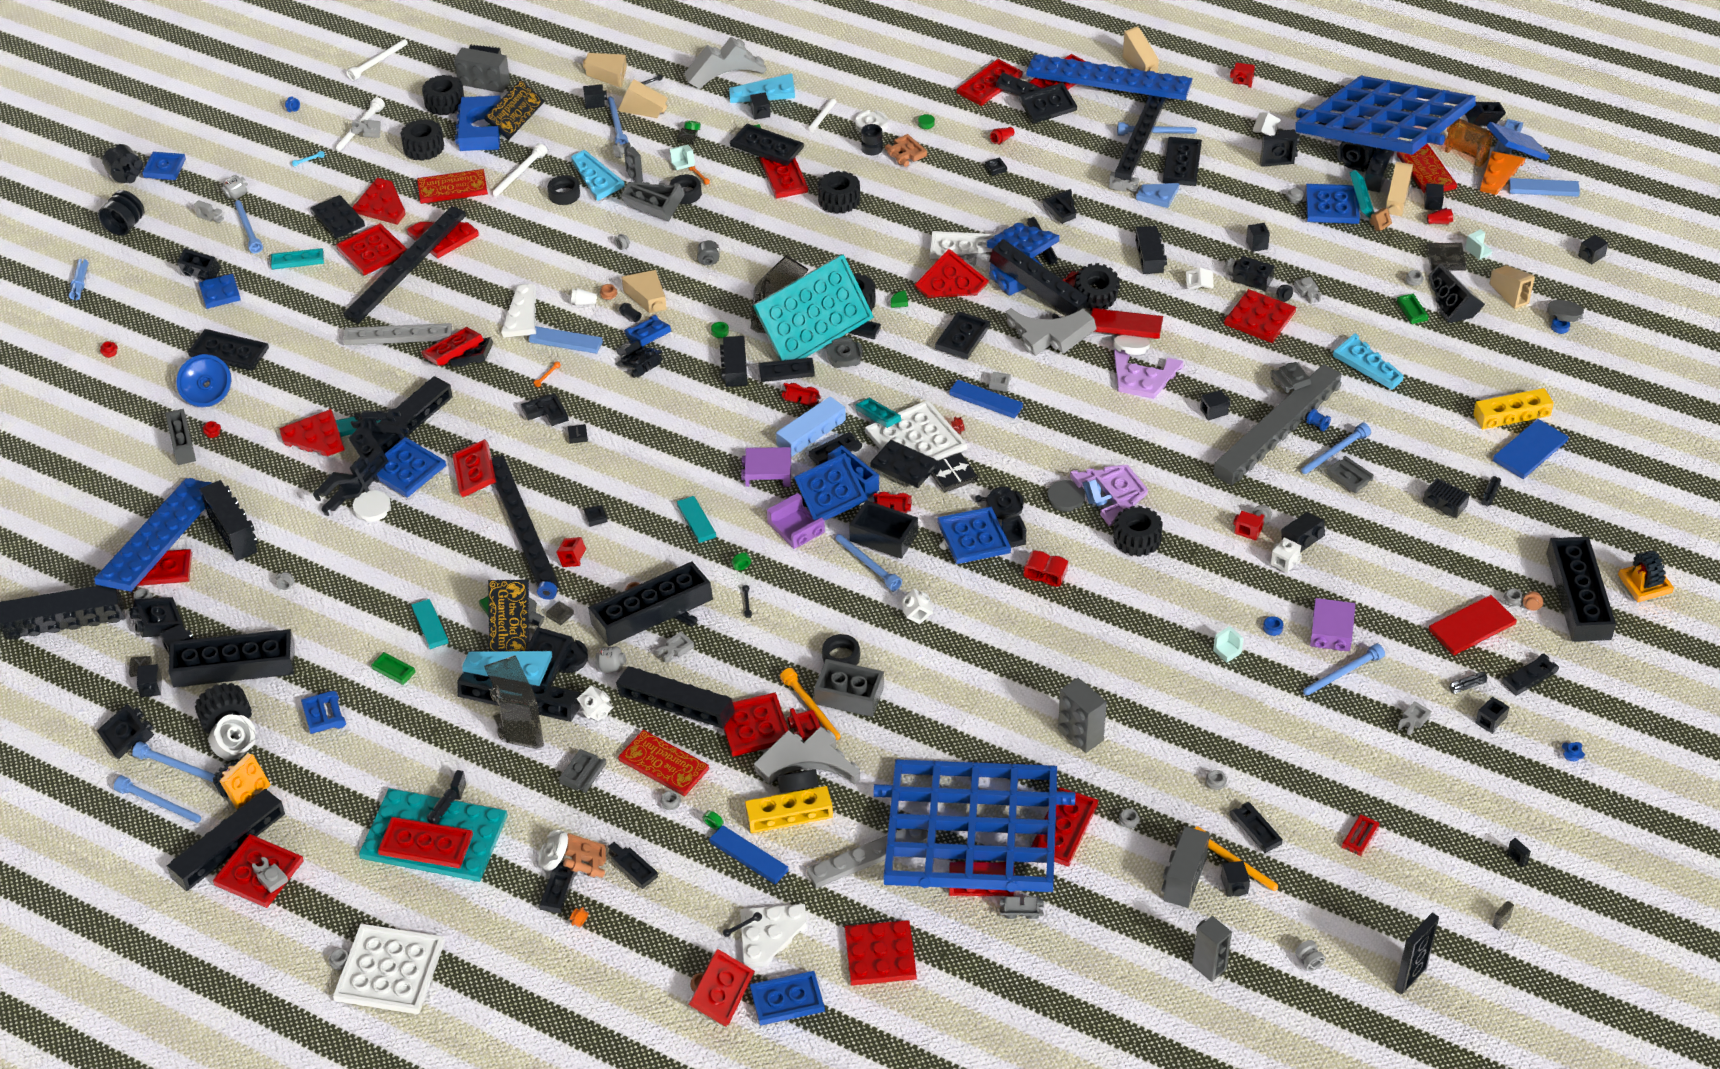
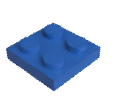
[142,151,186,180]
[199,274,241,309]

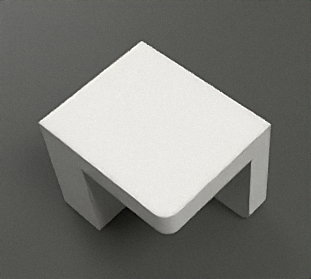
[1252,113,1281,136]
[1186,268,1214,289]

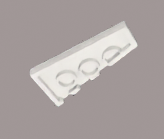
[930,231,998,259]

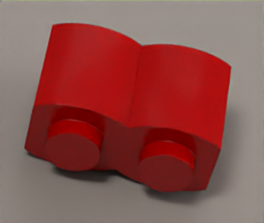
[1024,550,1069,587]

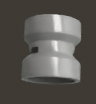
[1295,940,1326,971]

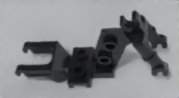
[313,408,409,516]

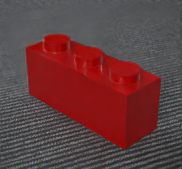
[949,861,1014,896]

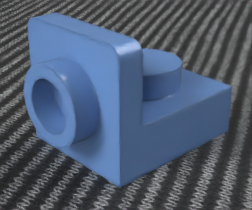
[1082,479,1112,506]

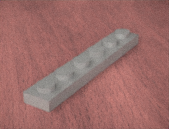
[343,323,452,345]
[806,829,928,889]

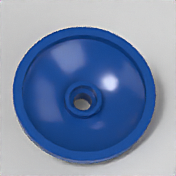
[176,354,232,407]

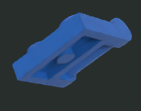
[624,314,672,346]
[301,691,346,734]

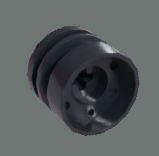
[98,190,145,236]

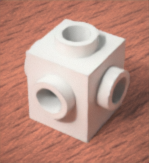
[1271,538,1302,573]
[901,589,933,624]
[577,685,613,721]

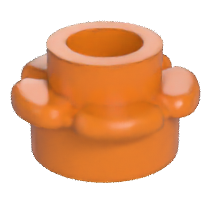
[570,907,589,928]

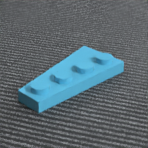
[729,73,795,103]
[571,150,625,201]
[1333,333,1404,390]
[462,651,552,686]

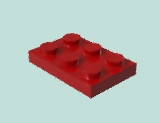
[421,327,484,366]
[452,439,496,497]
[688,949,755,1027]

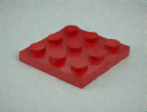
[336,223,408,276]
[1224,289,1296,343]
[723,692,789,757]
[213,834,304,908]
[845,920,917,986]

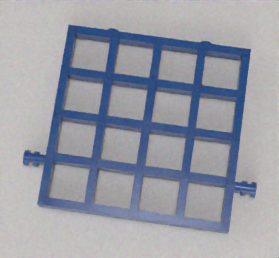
[1295,75,1476,155]
[874,759,1075,892]

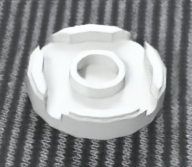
[855,110,888,132]
[1114,335,1150,355]
[353,490,391,522]
[538,829,568,871]

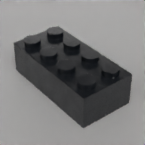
[199,480,258,561]

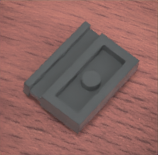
[623,142,643,182]
[1271,362,1311,393]
[1326,456,1374,494]
[559,749,606,794]

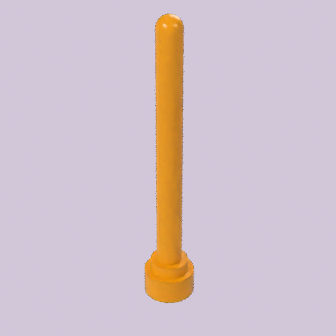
[780,668,841,740]
[1194,826,1278,891]

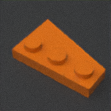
[1480,151,1526,195]

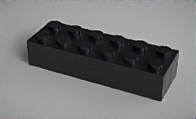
[1546,536,1616,642]
[588,561,713,646]
[0,585,125,640]
[169,629,295,688]

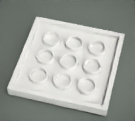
[865,400,967,461]
[333,924,445,1014]

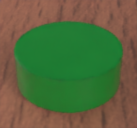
[918,114,935,129]
[684,120,701,130]
[711,322,729,338]
[731,552,752,571]
[702,810,724,830]

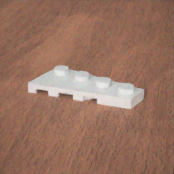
[501,284,536,338]

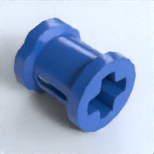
[1306,409,1331,431]

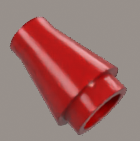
[990,127,1015,145]
[1427,207,1453,224]

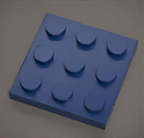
[1306,184,1360,224]
[987,223,1059,258]
[377,437,446,498]
[794,453,868,521]
[937,507,1011,564]

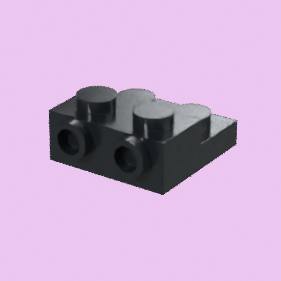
[1260,129,1300,167]
[130,597,183,638]
[97,703,154,759]

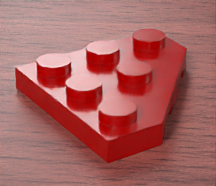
[352,177,406,225]
[406,221,479,259]
[914,249,989,298]
[279,409,345,457]

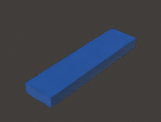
[949,380,1023,419]
[709,825,789,884]

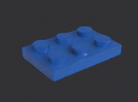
[750,971,825,1026]

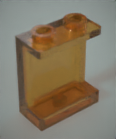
[1444,118,1493,167]

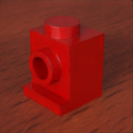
[1230,62,1255,88]
[1233,511,1265,541]
[556,537,586,567]

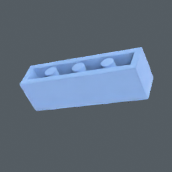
[776,396,846,457]

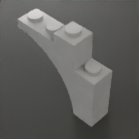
[684,37,767,89]
[1006,308,1096,356]
[754,727,860,785]

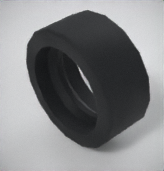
[669,174,702,205]
[547,175,580,205]
[822,634,860,665]
[777,769,819,793]

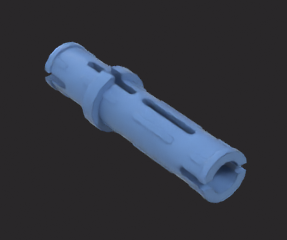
[69,259,89,300]

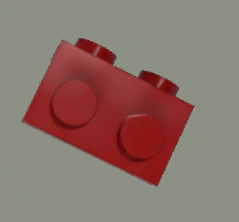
[787,708,820,742]

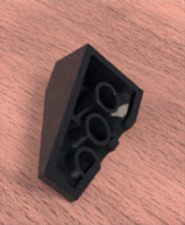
[1428,263,1485,323]

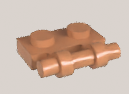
[885,134,927,167]
[563,833,606,878]

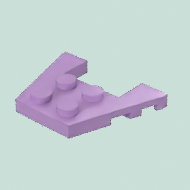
[1114,348,1183,399]
[1070,464,1148,526]

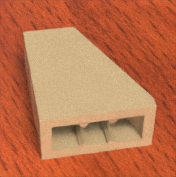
[1123,26,1159,73]
[583,53,627,87]
[618,79,668,118]
[1386,162,1413,216]
[1489,265,1535,309]
[622,270,666,313]

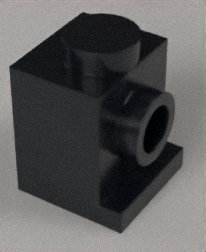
[1475,696,1510,734]

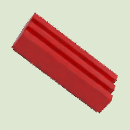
[1342,814,1380,856]

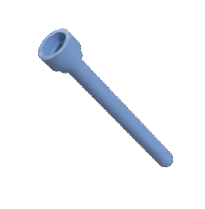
[608,96,628,144]
[1117,122,1197,136]
[235,200,263,253]
[1301,422,1371,474]
[835,534,902,591]
[1303,643,1385,695]
[132,741,215,782]
[114,775,201,823]

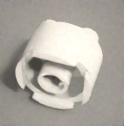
[208,714,255,761]

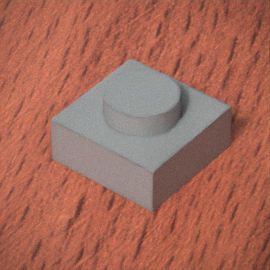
[989,372,1011,392]

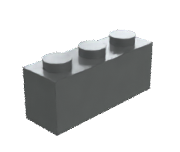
[165,409,196,465]
[1192,916,1232,982]

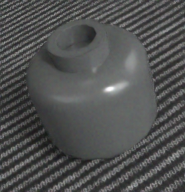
[697,240,720,265]

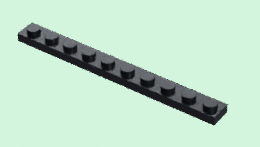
[1114,95,1167,180]
[343,206,466,324]
[491,455,559,588]

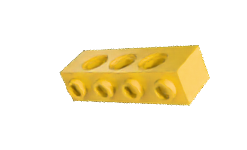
[1473,388,1554,430]
[745,786,833,833]

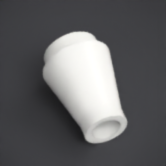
[571,288,597,305]

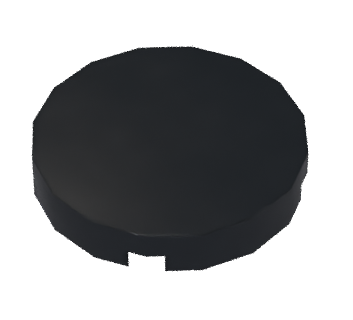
[986,487,1024,520]
[558,640,588,673]

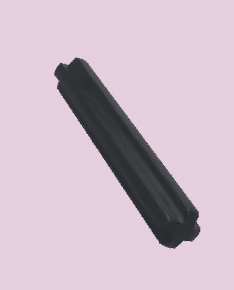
[1027,217,1058,265]

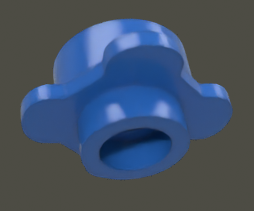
[1562,742,1585,762]

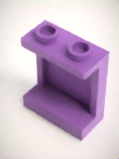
[741,447,791,487]
[767,493,825,549]
[1310,598,1355,651]

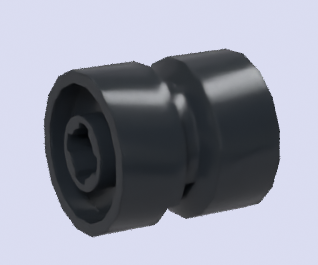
[861,124,883,156]

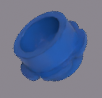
[285,96,300,113]

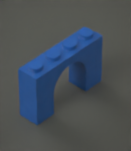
[455,95,501,151]

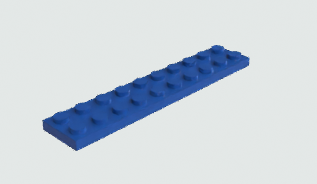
[1026,54,1193,101]
[94,478,212,592]

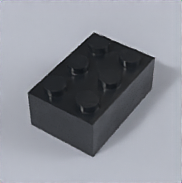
[849,500,918,559]

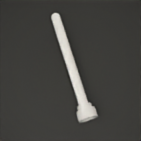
[346,39,408,81]
[335,97,385,151]
[492,143,547,196]

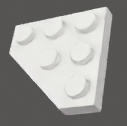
[740,904,807,968]

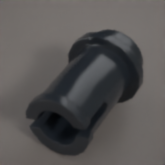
[619,303,642,322]

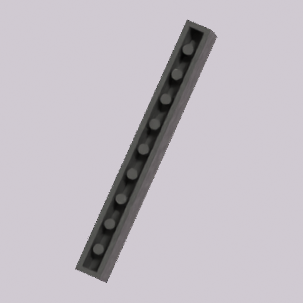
[1213,364,1342,486]

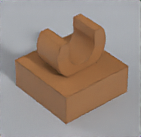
[1369,208,1392,231]

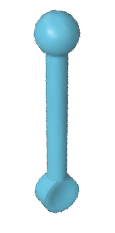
[292,151,325,166]

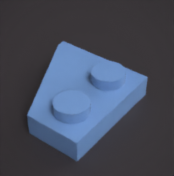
[1136,183,1179,208]

